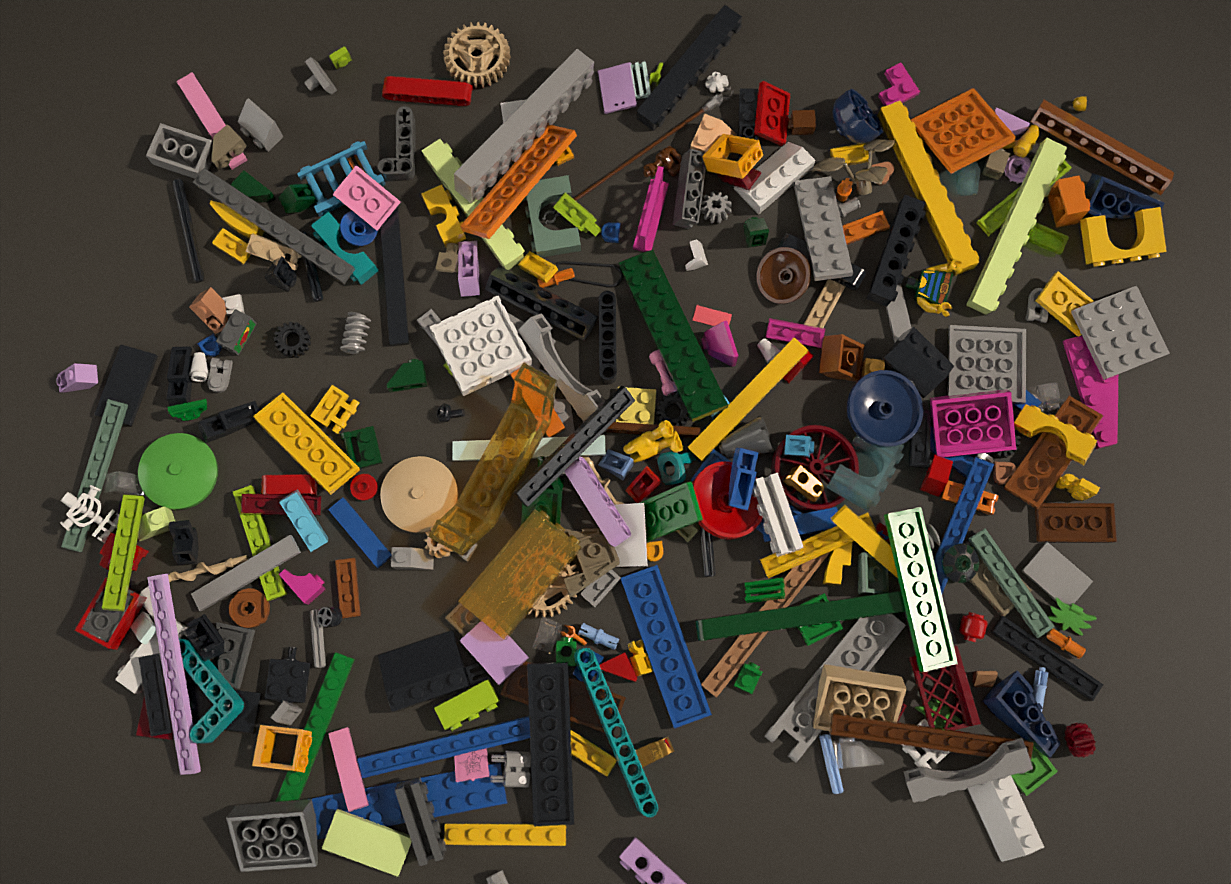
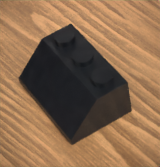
[883,327,954,398]

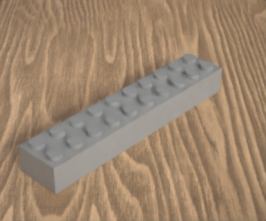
[454,49,594,204]

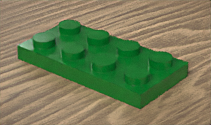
[640,482,703,543]

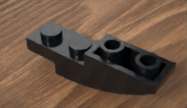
[738,88,758,159]

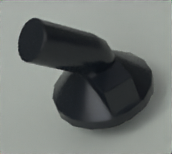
[437,403,465,422]

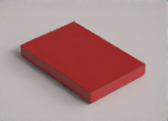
[754,81,791,146]

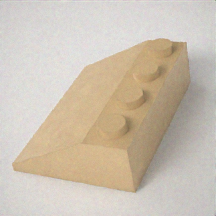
[813,664,906,731]

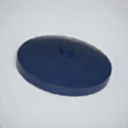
[847,370,923,448]

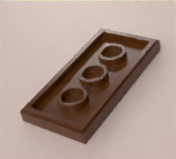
[1035,503,1117,543]

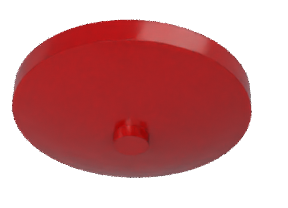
[692,461,763,539]

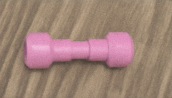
[649,350,677,396]

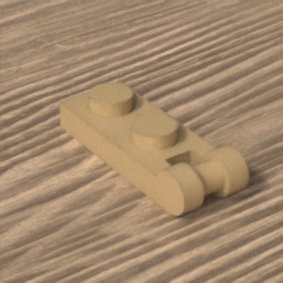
[246,233,301,270]

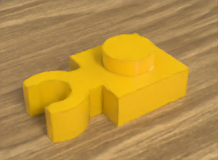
[628,639,653,676]

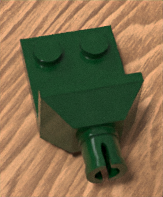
[521,456,564,531]

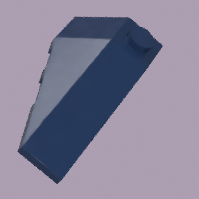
[983,670,1061,758]

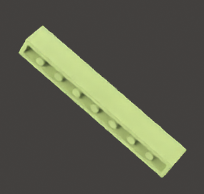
[422,139,525,270]

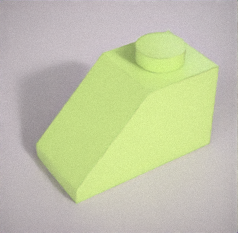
[138,507,175,541]

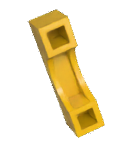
[1014,404,1097,466]

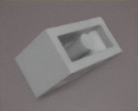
[391,547,434,570]

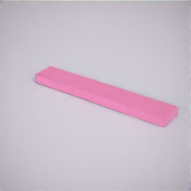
[177,72,247,169]

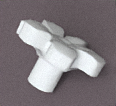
[705,72,729,93]

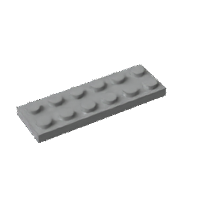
[794,176,853,281]

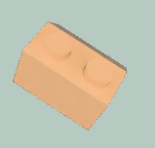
[690,114,737,159]

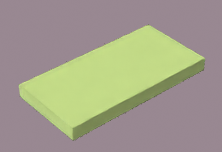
[322,809,412,876]

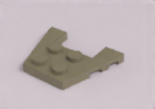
[546,528,620,597]

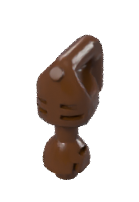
[643,146,682,178]

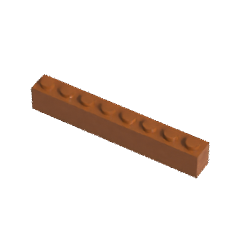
[1030,100,1174,195]

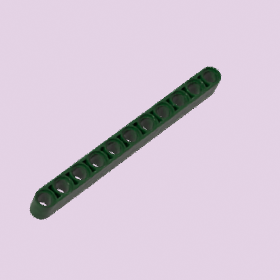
[695,591,906,641]

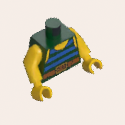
[905,259,963,317]

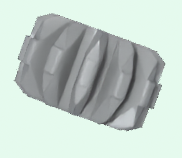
[700,191,732,224]

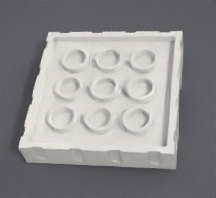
[430,296,532,396]

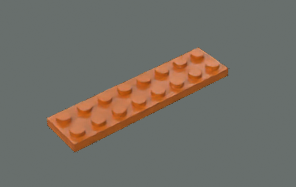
[460,125,577,239]

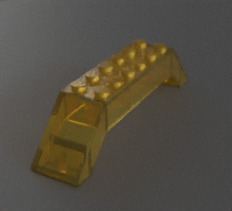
[428,363,557,555]

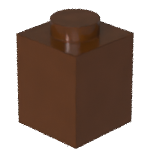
[788,110,816,135]

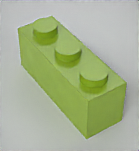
[434,680,500,731]

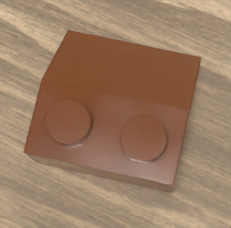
[819,334,864,381]

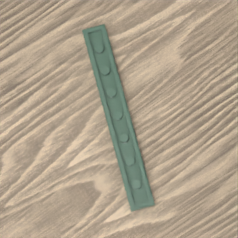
[61,399,128,552]

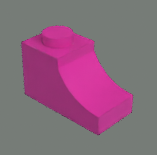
[279,569,326,605]

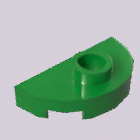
[167,399,207,421]

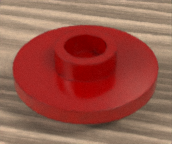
[350,474,378,501]

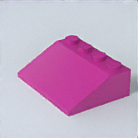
[929,389,1016,457]

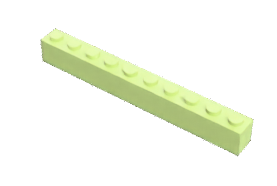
[966,138,1067,315]

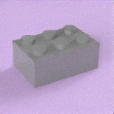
[146,123,213,179]

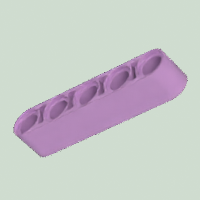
[565,457,631,547]

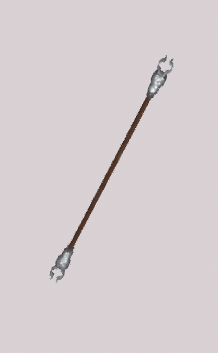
[542,87,734,224]

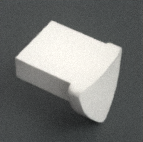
[685,239,708,271]

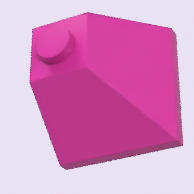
[701,320,738,367]

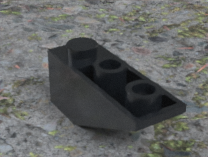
[264,256,297,292]

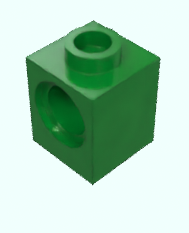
[556,637,577,667]

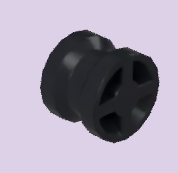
[317,607,342,627]

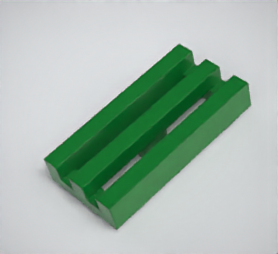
[745,578,785,603]

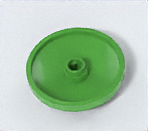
[138,433,218,510]

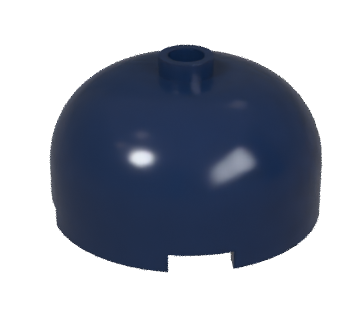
[832,89,883,144]

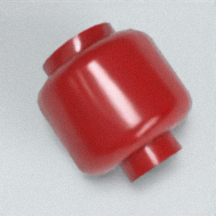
[959,612,988,642]

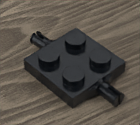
[265,647,311,704]

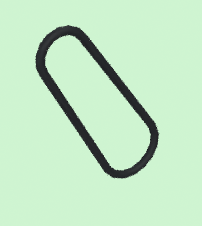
[555,261,623,287]

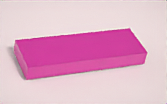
[766,318,825,348]

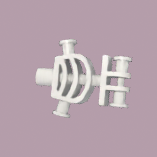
[60,485,119,544]

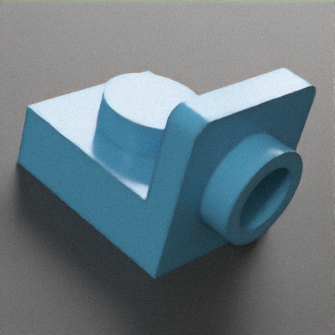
[785,435,814,457]

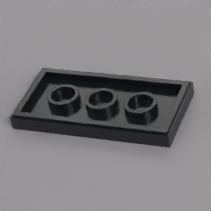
[94,344,158,426]
[186,683,262,733]

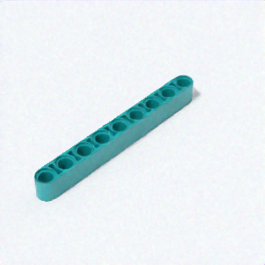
[574,648,658,817]

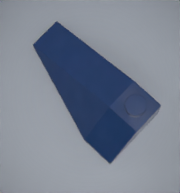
[1085,173,1165,219]

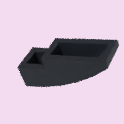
[166,346,192,406]
[198,401,260,443]

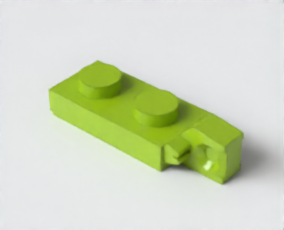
[553,192,601,236]

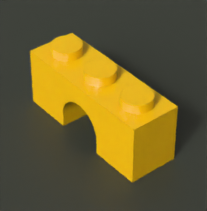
[421,185,466,248]

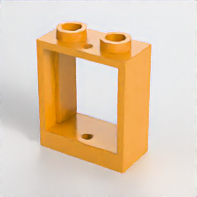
[702,134,763,179]
[252,725,312,773]

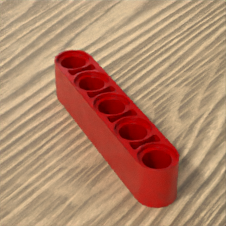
[382,76,472,106]

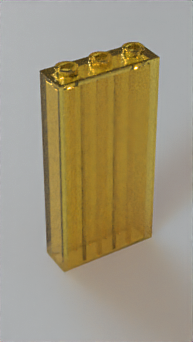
[458,509,581,641]

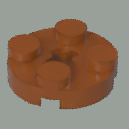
[229,588,270,628]

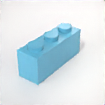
[279,489,329,552]

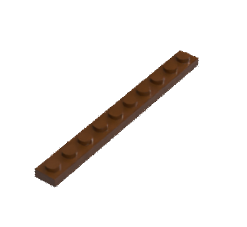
[829,713,1033,761]

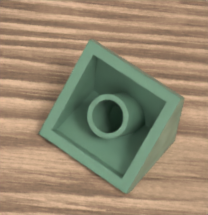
[857,552,889,595]

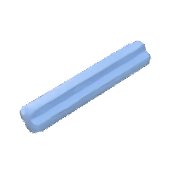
[819,734,844,794]

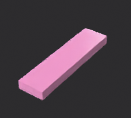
[329,727,369,812]

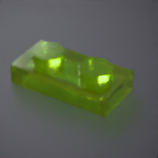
[1028,223,1069,255]

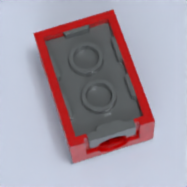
[75,577,147,650]

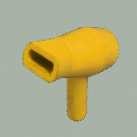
[1002,125,1039,158]

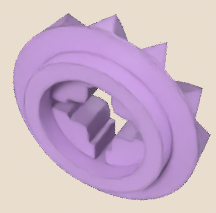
[1004,155,1031,184]

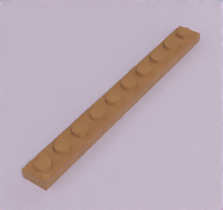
[701,531,831,698]

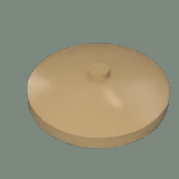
[380,456,458,533]

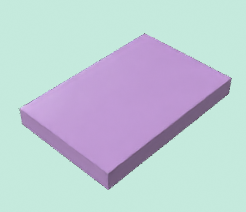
[460,614,529,685]

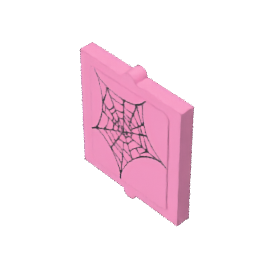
[454,748,489,782]

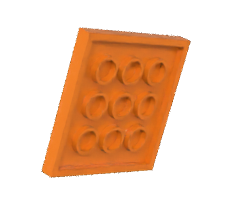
[911,88,1016,174]

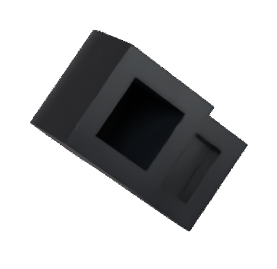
[168,520,199,565]

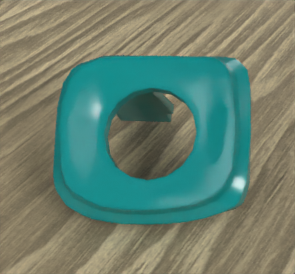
[658,451,696,485]

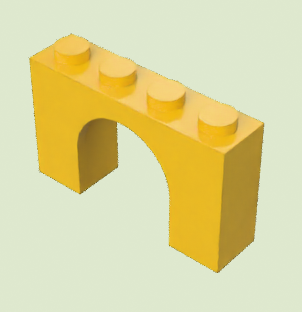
[1080,207,1167,267]

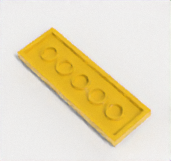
[253,393,360,495]

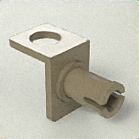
[436,243,458,273]

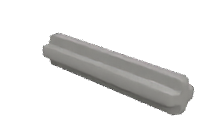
[310,609,326,668]

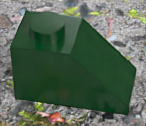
[231,170,276,203]
[279,183,326,213]
[744,217,769,248]
[387,359,428,393]

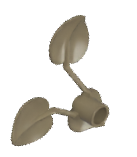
[812,139,895,195]

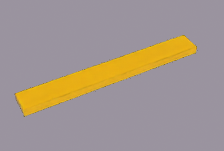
[688,338,808,461]

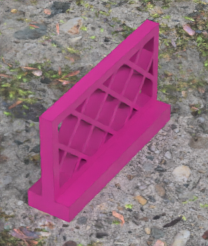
[633,166,669,252]

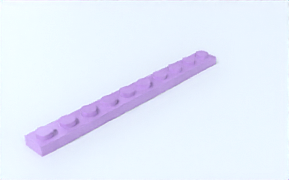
[147,573,201,775]

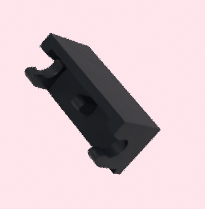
[185,614,225,662]

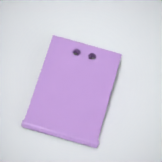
[598,62,637,114]

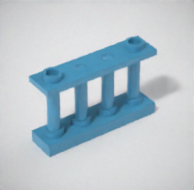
[297,141,386,217]

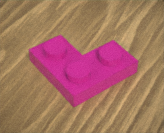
[878,63,920,106]

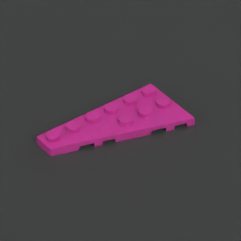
[1063,336,1118,449]

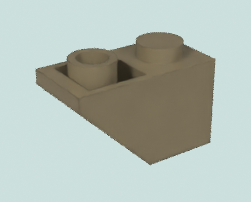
[212,124,247,170]

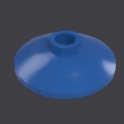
[340,211,377,246]

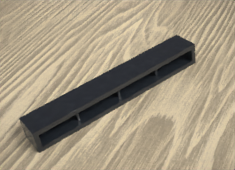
[636,5,742,131]

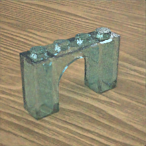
[826,434,904,511]

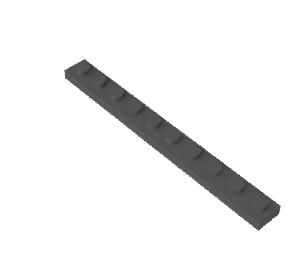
[193,168,355,284]

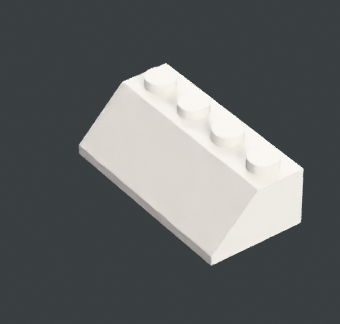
[734,142,815,215]
[967,775,1044,862]

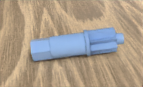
[1033,667,1048,712]

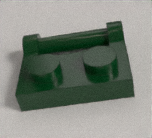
[340,426,383,469]

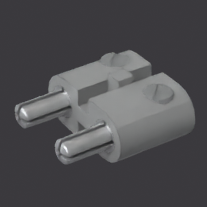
[490,751,531,788]

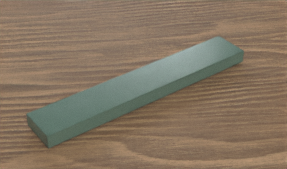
[968,528,1055,638]

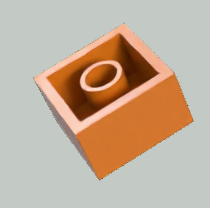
[1047,175,1090,228]

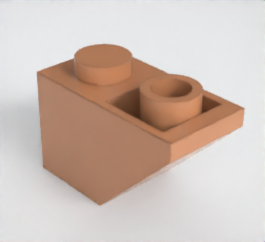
[189,287,228,334]

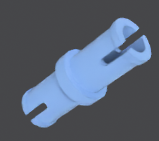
[579,623,619,650]

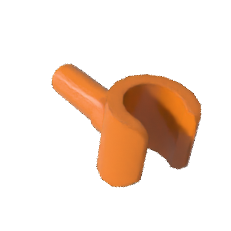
[560,625,587,646]

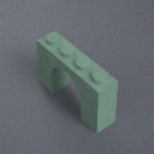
[524,175,581,258]

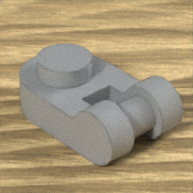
[1026,288,1048,323]
[208,358,233,393]

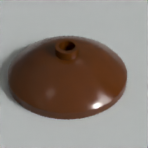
[757,247,811,304]

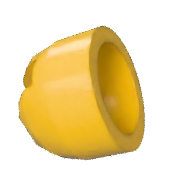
[1073,96,1087,111]

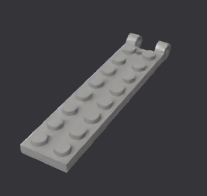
[764,614,906,763]

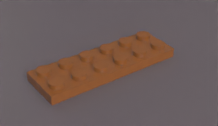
[1004,396,1103,510]

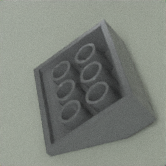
[227,799,318,872]

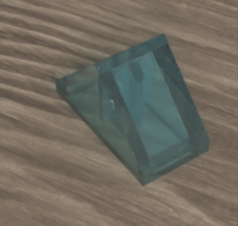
[956,161,981,196]

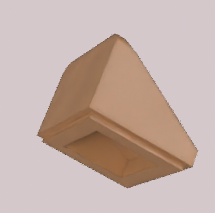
[973,671,998,687]

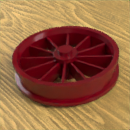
[771,425,859,512]

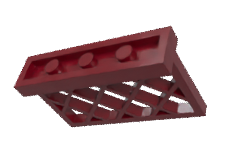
[909,645,981,730]

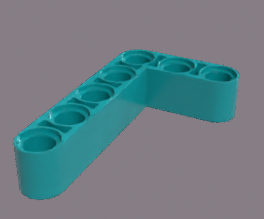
[179,639,244,743]

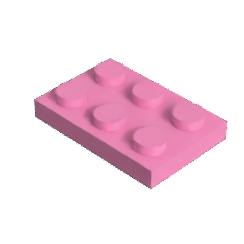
[333,165,401,231]

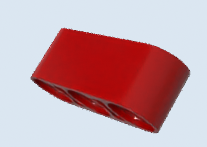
[261,474,318,496]

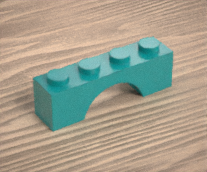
[311,212,378,285]

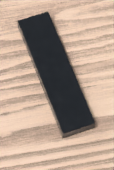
[138,653,172,737]

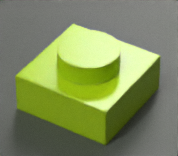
[329,46,351,69]

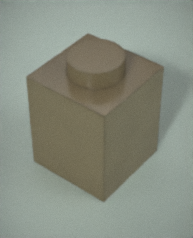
[981,148,1010,180]

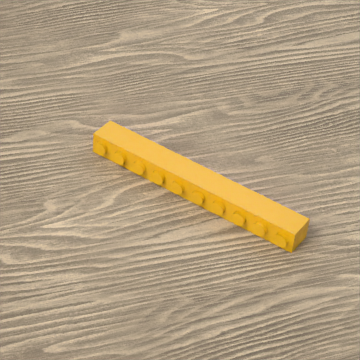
[878,100,979,276]

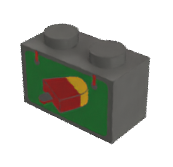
[216,309,257,356]

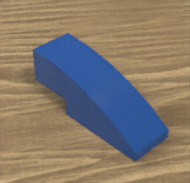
[728,448,759,510]

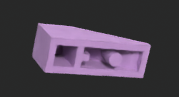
[458,241,480,296]

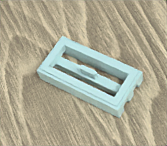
[631,61,651,99]

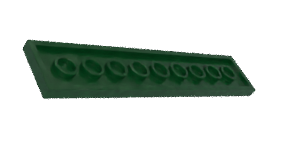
[619,249,728,422]

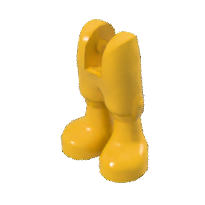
[623,420,683,463]

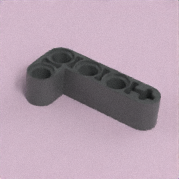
[378,106,415,181]

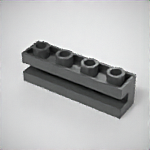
[673,149,706,229]
[395,777,447,866]

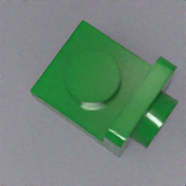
[734,662,763,694]

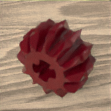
[1065,723,1096,758]

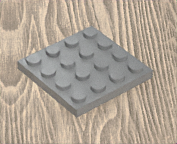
[1071,286,1170,380]
[947,325,1026,404]

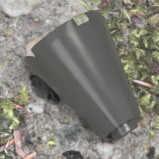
[719,416,774,458]

